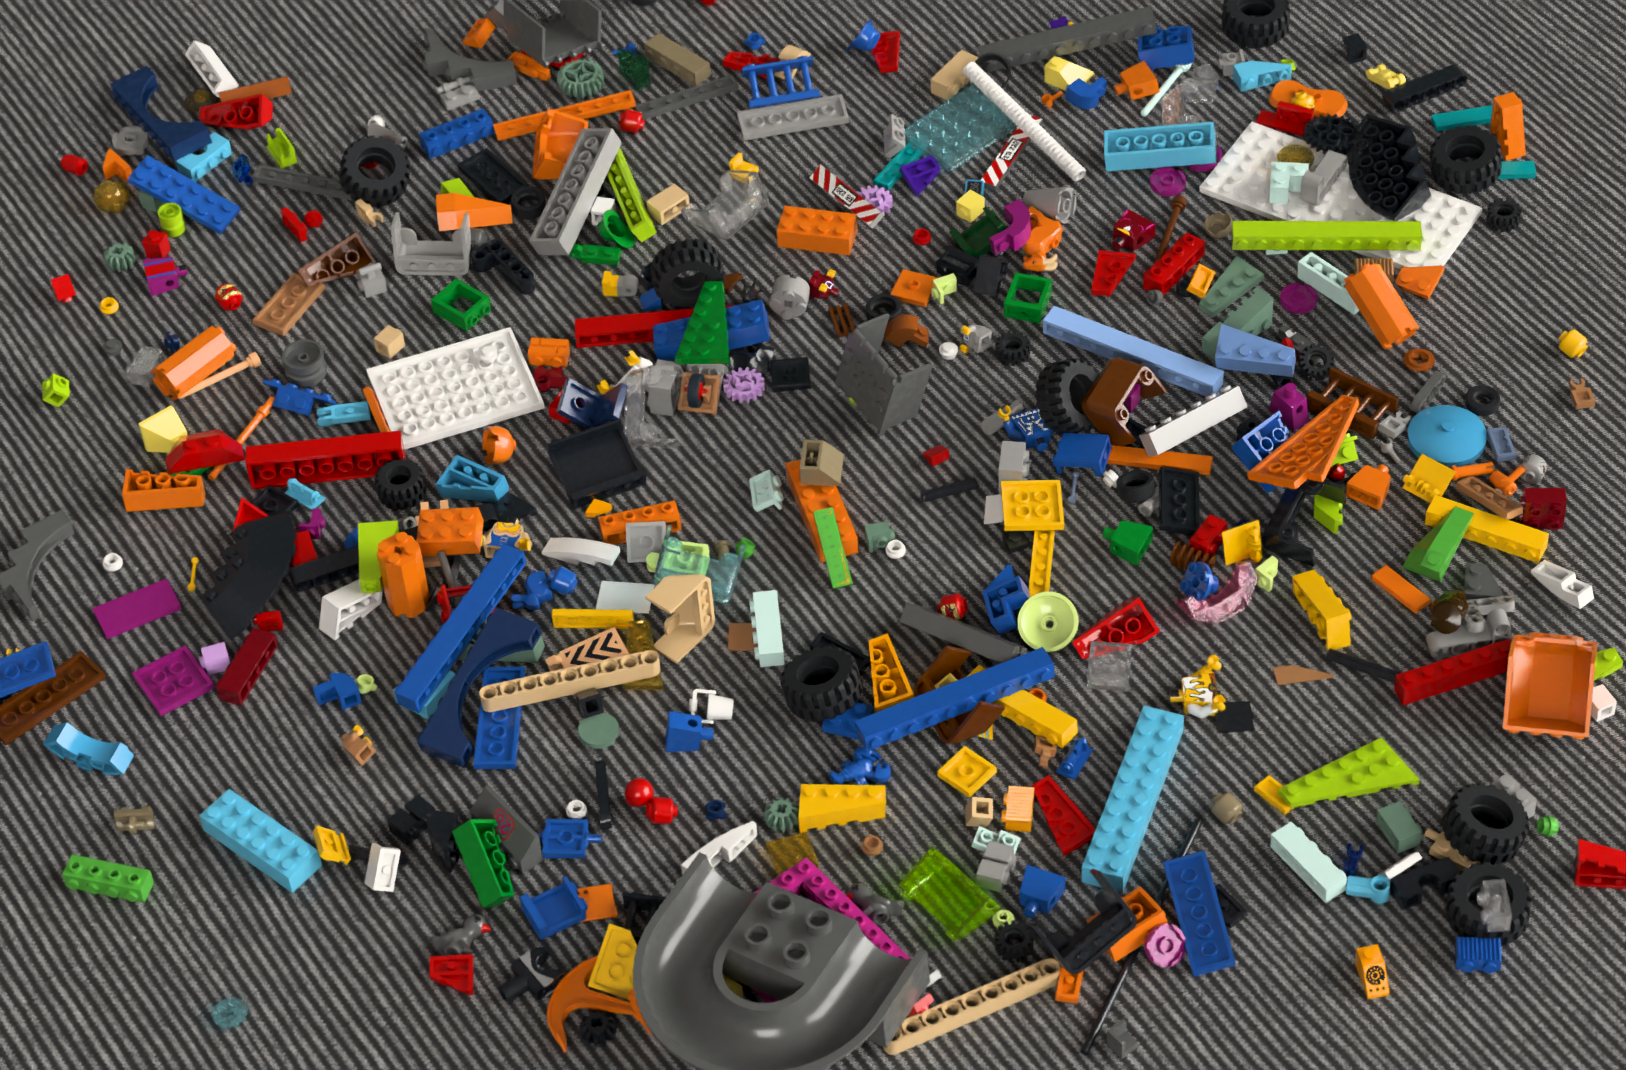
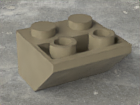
[800,439,844,486]

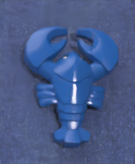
[829,746,891,785]

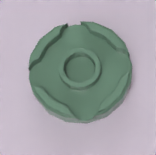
[578,713,619,749]

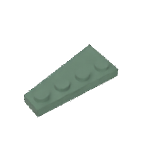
[1199,256,1264,318]

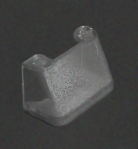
[681,170,768,239]

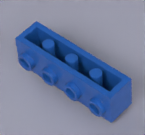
[419,108,495,159]

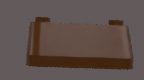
[1082,357,1167,446]
[914,646,1005,744]

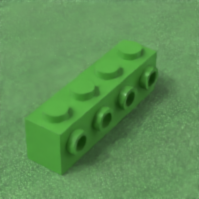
[62,854,154,903]

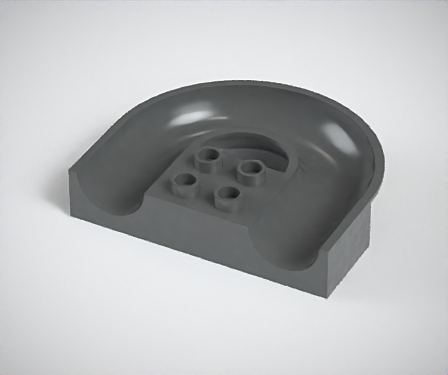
[633,852,930,1070]

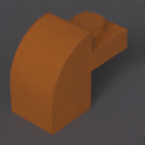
[884,315,929,348]

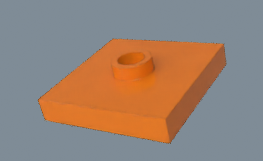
[890,269,938,307]

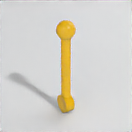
[187,557,199,592]

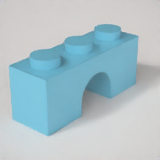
[176,132,232,182]

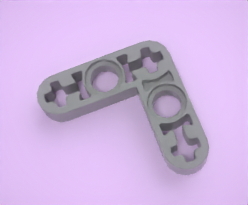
[1462,596,1515,633]

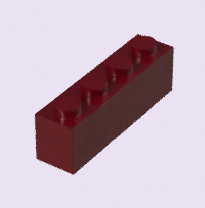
[216,628,278,706]

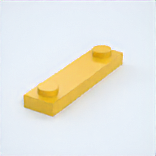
[552,608,634,629]

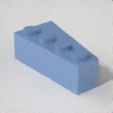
[1215,324,1296,377]

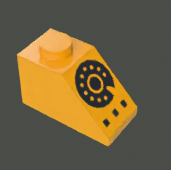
[1355,944,1389,999]

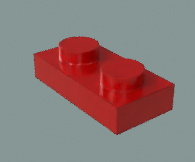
[280,207,308,243]

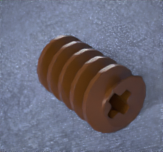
[1170,541,1216,571]

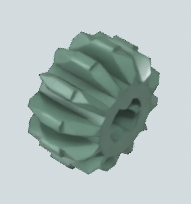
[103,242,135,273]
[764,797,799,833]

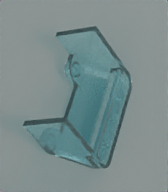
[653,525,745,603]

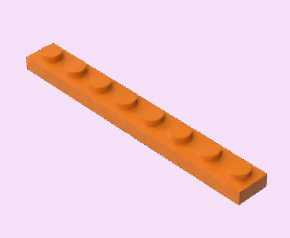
[493,90,636,141]

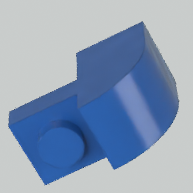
[1065,77,1107,109]
[312,673,362,710]

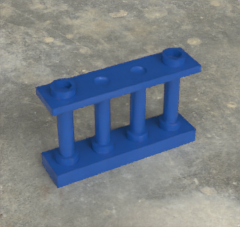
[742,56,820,109]

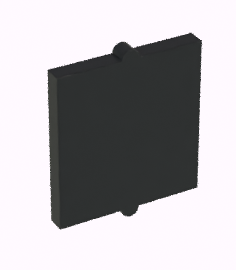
[1213,701,1254,733]

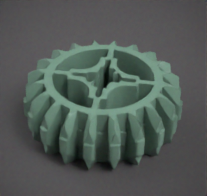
[557,58,605,99]

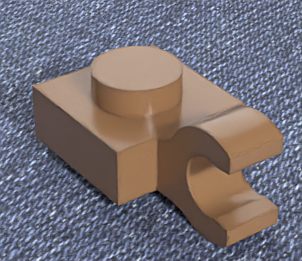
[1034,735,1057,767]

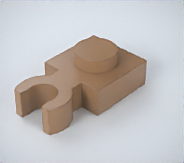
[1569,378,1596,409]

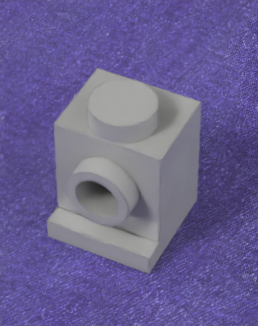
[1218,49,1245,76]

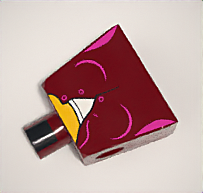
[1112,209,1156,251]

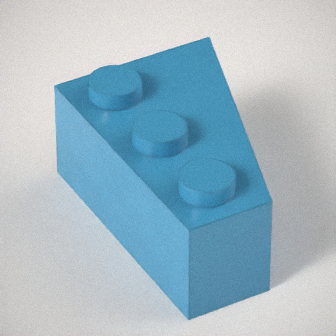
[436,455,509,503]

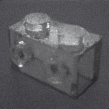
[1477,879,1512,932]

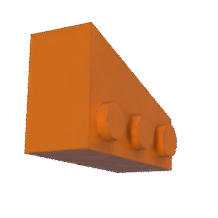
[1490,92,1526,161]

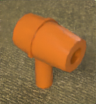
[1489,465,1526,497]

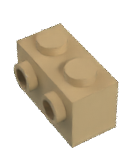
[646,184,690,225]

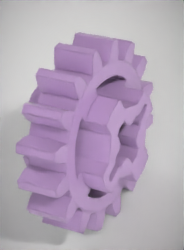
[856,185,892,217]
[723,367,765,403]

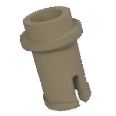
[715,540,732,566]

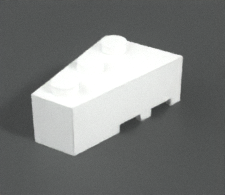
[319,580,383,640]

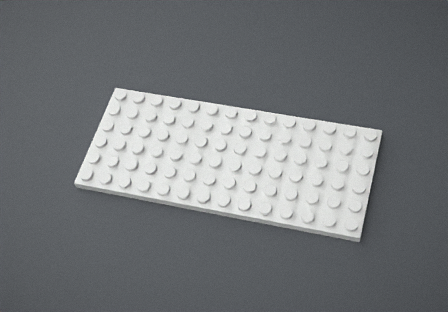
[1199,121,1482,270]

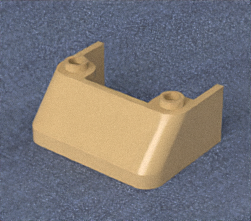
[645,574,715,664]

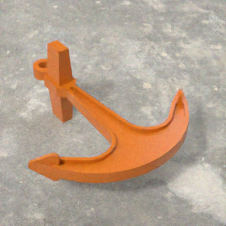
[547,955,652,1053]

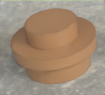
[862,835,883,856]

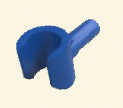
[612,42,638,56]

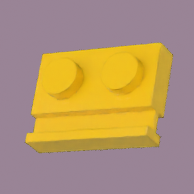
[313,825,351,865]

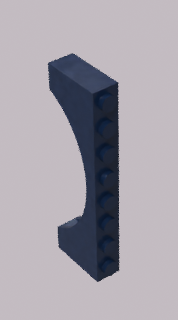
[110,66,212,162]
[417,608,542,768]

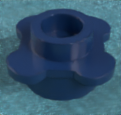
[164,332,180,354]
[705,800,727,820]

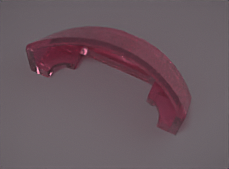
[1175,561,1258,623]

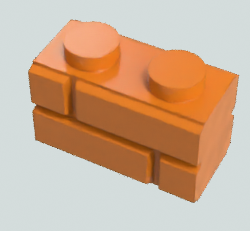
[528,337,570,367]

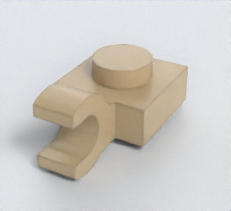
[355,199,384,227]

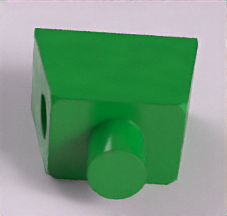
[1102,520,1153,566]

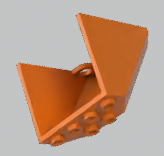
[1503,632,1598,739]

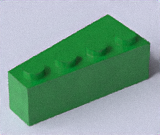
[452,819,514,908]

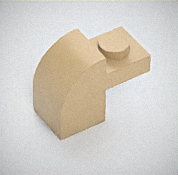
[774,45,811,80]

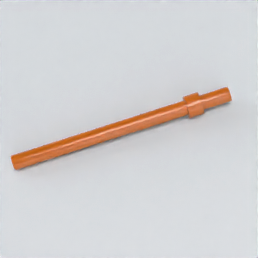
[208,397,275,481]

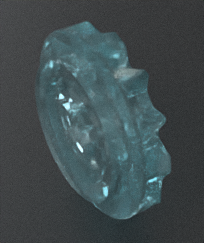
[212,998,248,1030]

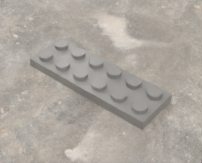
[737,94,849,141]

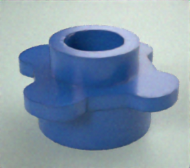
[744,33,765,50]

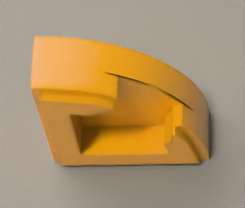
[585,498,612,518]

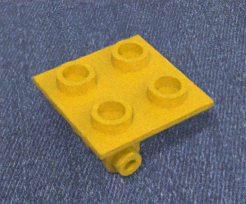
[1402,454,1456,503]
[1222,520,1262,566]

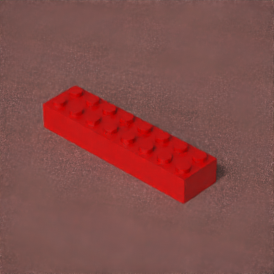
[246,430,406,490]

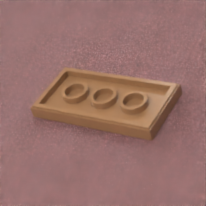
[252,273,325,336]

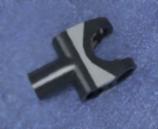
[498,947,567,1003]

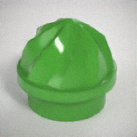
[736,538,756,558]
[1537,815,1559,837]

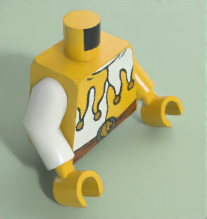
[1170,655,1226,718]

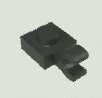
[1002,520,1028,553]

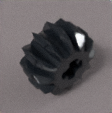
[579,1009,617,1048]

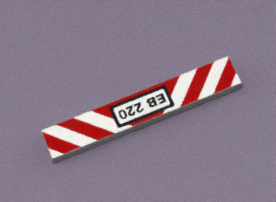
[809,164,884,229]

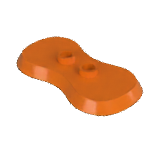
[1268,80,1348,118]

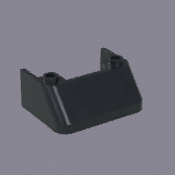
[1261,479,1347,567]
[1026,869,1137,974]

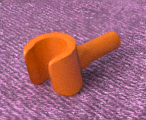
[1041,91,1063,108]

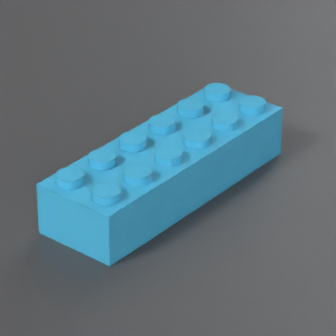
[1104,122,1216,172]
[199,789,322,893]

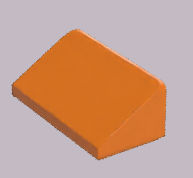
[462,17,496,48]

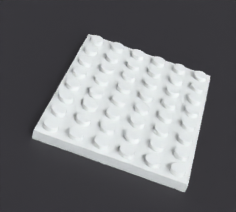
[366,327,545,450]

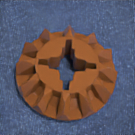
[1404,348,1435,373]

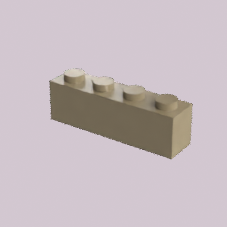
[644,33,711,86]

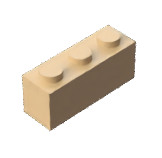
[931,50,980,101]

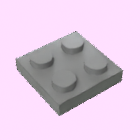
[626,521,667,563]

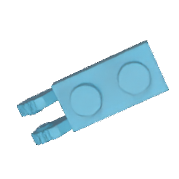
[317,401,371,427]

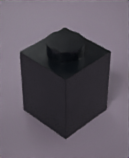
[575,688,604,719]

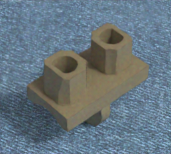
[114,806,155,834]

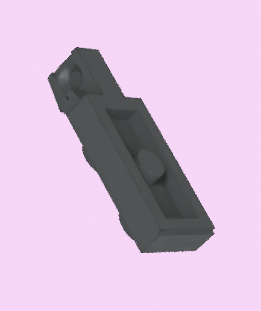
[1278,325,1322,366]

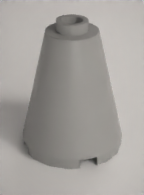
[1023,187,1076,224]

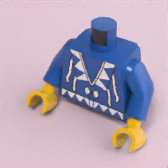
[997,405,1054,451]

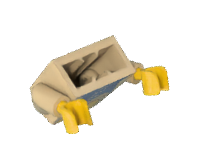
[481,517,532,558]

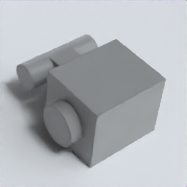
[357,262,387,298]

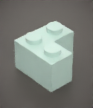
[1269,162,1309,204]

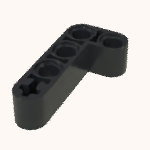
[471,239,535,295]

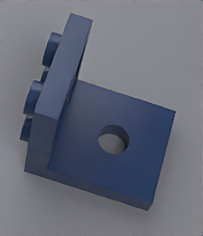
[557,378,628,430]

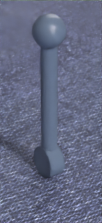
[1068,471,1080,504]

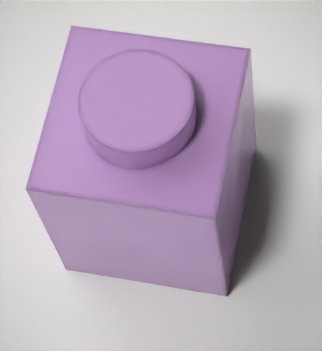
[199,642,230,676]

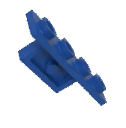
[263,378,336,417]

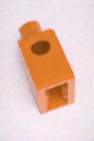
[1114,61,1159,100]
[1346,464,1391,510]

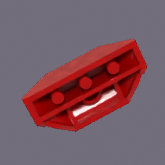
[165,429,245,475]

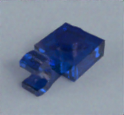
[232,154,253,186]
[1343,843,1363,880]

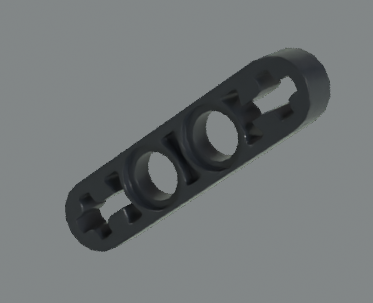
[595,760,612,829]

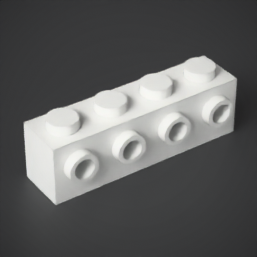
[185,41,239,98]

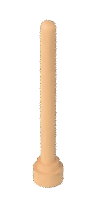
[178,352,262,399]

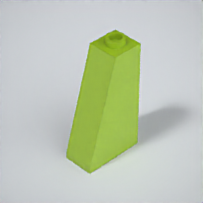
[358,520,399,593]

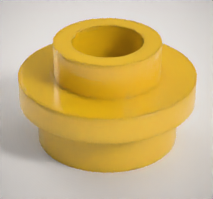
[100,297,119,314]

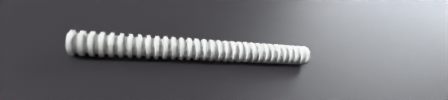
[963,62,1086,181]

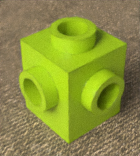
[41,373,70,408]

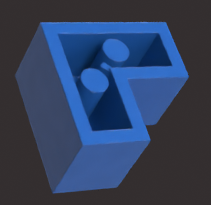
[982,576,1030,635]

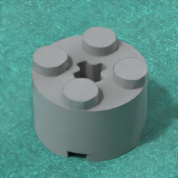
[769,275,810,320]

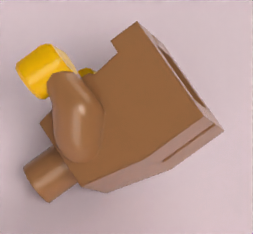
[341,725,376,766]

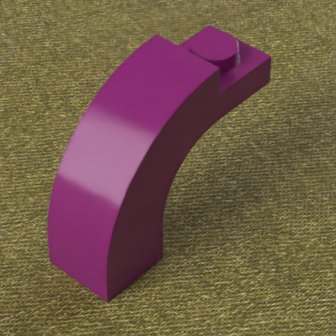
[990,199,1031,256]

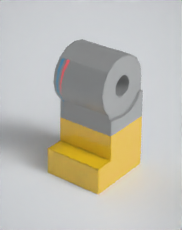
[602,271,639,297]

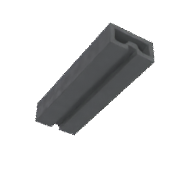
[899,603,1027,663]

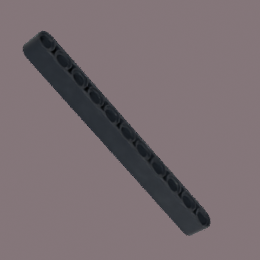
[288,503,499,592]

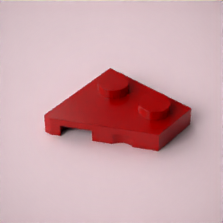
[429,954,474,995]

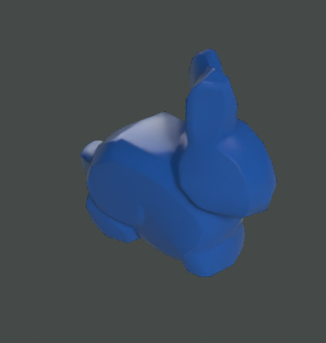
[510,570,553,610]

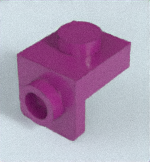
[298,509,326,539]

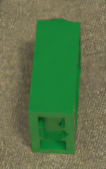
[1004,273,1052,323]
[431,278,491,331]

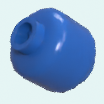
[547,566,578,596]

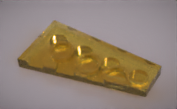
[622,621,664,690]

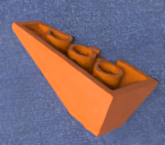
[436,193,513,231]

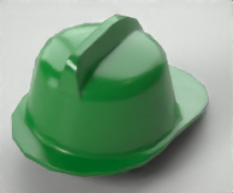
[597,210,635,248]

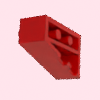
[1574,839,1626,889]

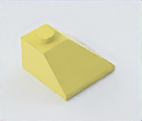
[1045,56,1094,91]
[138,405,188,453]

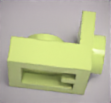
[931,273,957,305]
[1255,556,1278,592]

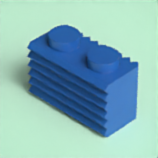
[1455,936,1502,973]

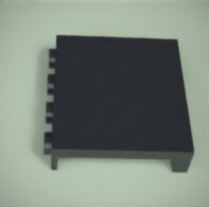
[548,419,646,509]

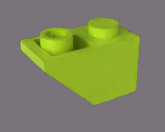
[1314,495,1343,533]

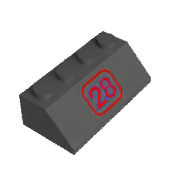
[470,785,543,874]

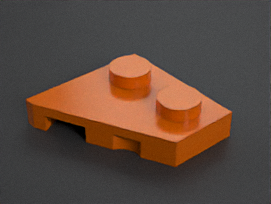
[1395,265,1445,300]

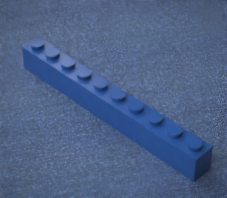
[395,543,527,713]
[855,647,1055,751]

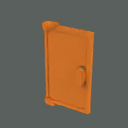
[577,883,618,922]

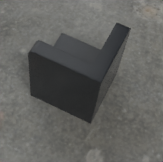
[1342,33,1367,64]

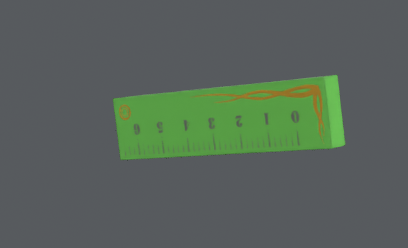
[813,507,853,589]

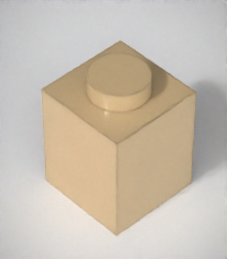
[374,325,405,359]
[966,797,993,828]

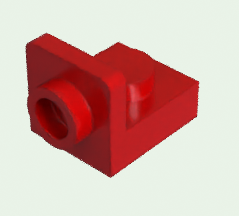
[253,611,284,631]

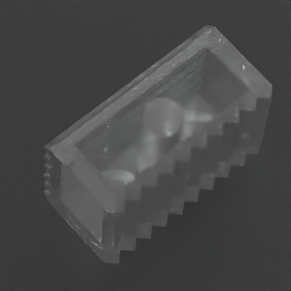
[125,345,164,387]

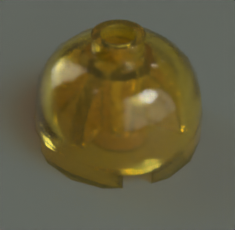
[92,179,130,213]

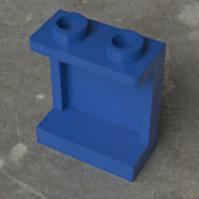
[1053,433,1112,477]
[520,876,588,941]

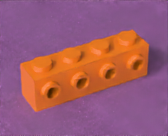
[598,500,682,545]

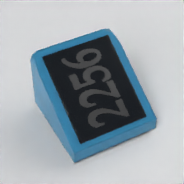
[965,180,984,196]

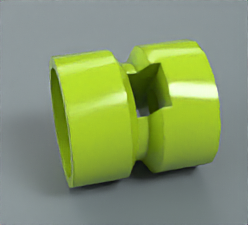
[158,203,185,238]

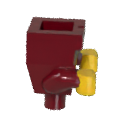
[808,269,839,299]

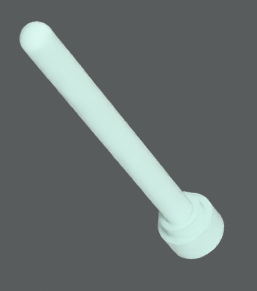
[1141,63,1191,117]

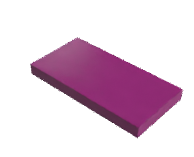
[92,578,182,639]

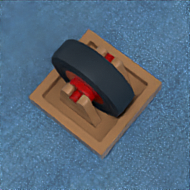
[678,372,721,415]

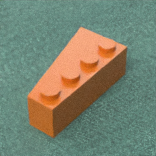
[122,469,205,512]

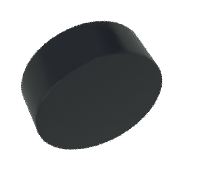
[1176,279,1193,297]

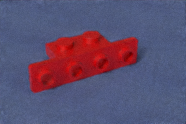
[1256,101,1314,136]

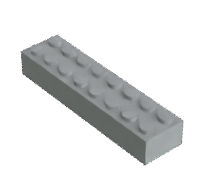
[529,128,622,255]

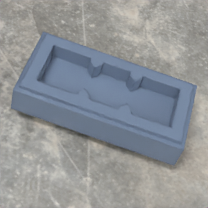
[1487,426,1517,462]

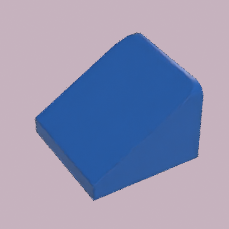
[640,288,662,312]

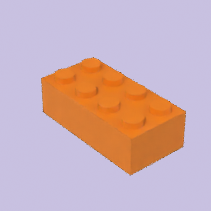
[777,206,857,255]

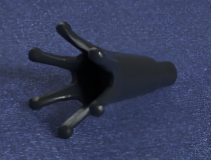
[736,278,764,304]

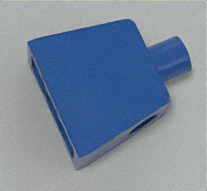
[665,711,713,752]
[1020,865,1066,918]

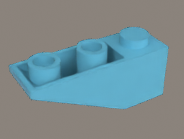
[1233,61,1292,92]

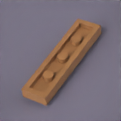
[1457,476,1523,520]

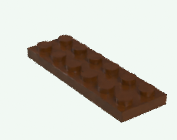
[0,651,106,745]

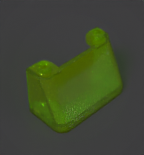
[898,846,1002,941]

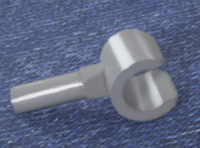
[1381,438,1401,463]

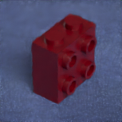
[1518,487,1567,530]

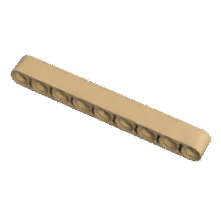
[479,650,660,712]
[883,958,1060,1055]

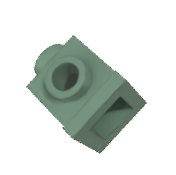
[864,521,895,553]

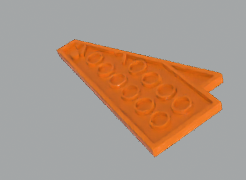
[1247,395,1359,489]

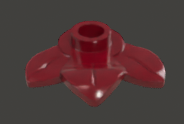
[533,365,568,391]

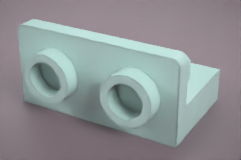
[749,469,784,512]

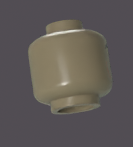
[1211,793,1243,824]

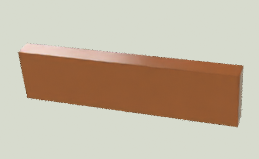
[219,76,292,102]

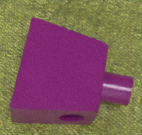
[1269,383,1308,431]

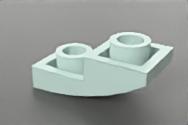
[971,826,1021,855]

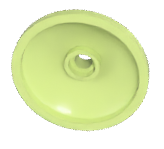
[1017,592,1079,652]

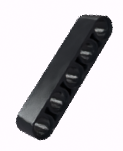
[1383,65,1467,112]

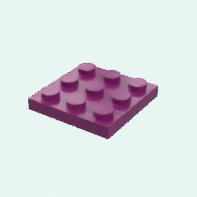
[132,645,215,716]

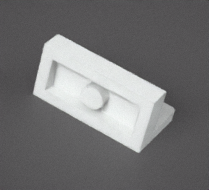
[365,843,401,892]

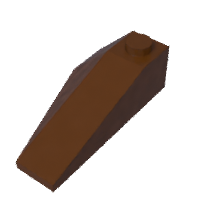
[297,232,377,286]

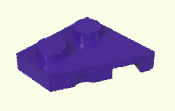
[900,155,941,197]

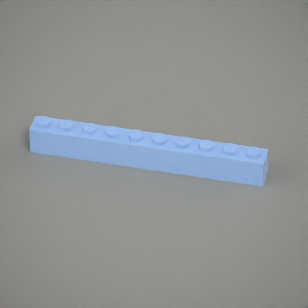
[1043,306,1224,396]

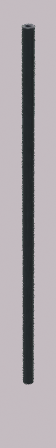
[1080,819,1203,1056]

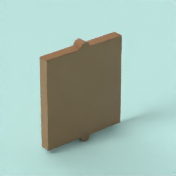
[727,623,758,651]

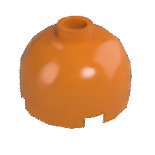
[482,426,516,465]

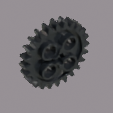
[1303,114,1359,155]

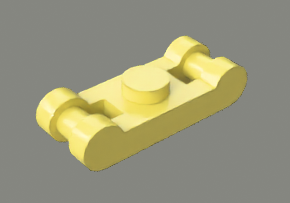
[1366,64,1406,89]

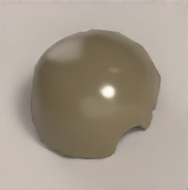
[1204,211,1233,239]

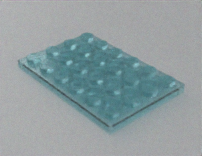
[904,83,1018,172]

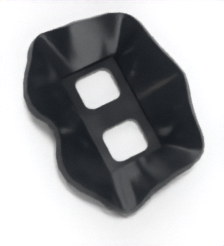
[725,343,774,373]

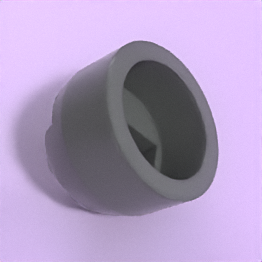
[1147,289,1163,305]

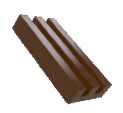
[828,304,855,338]

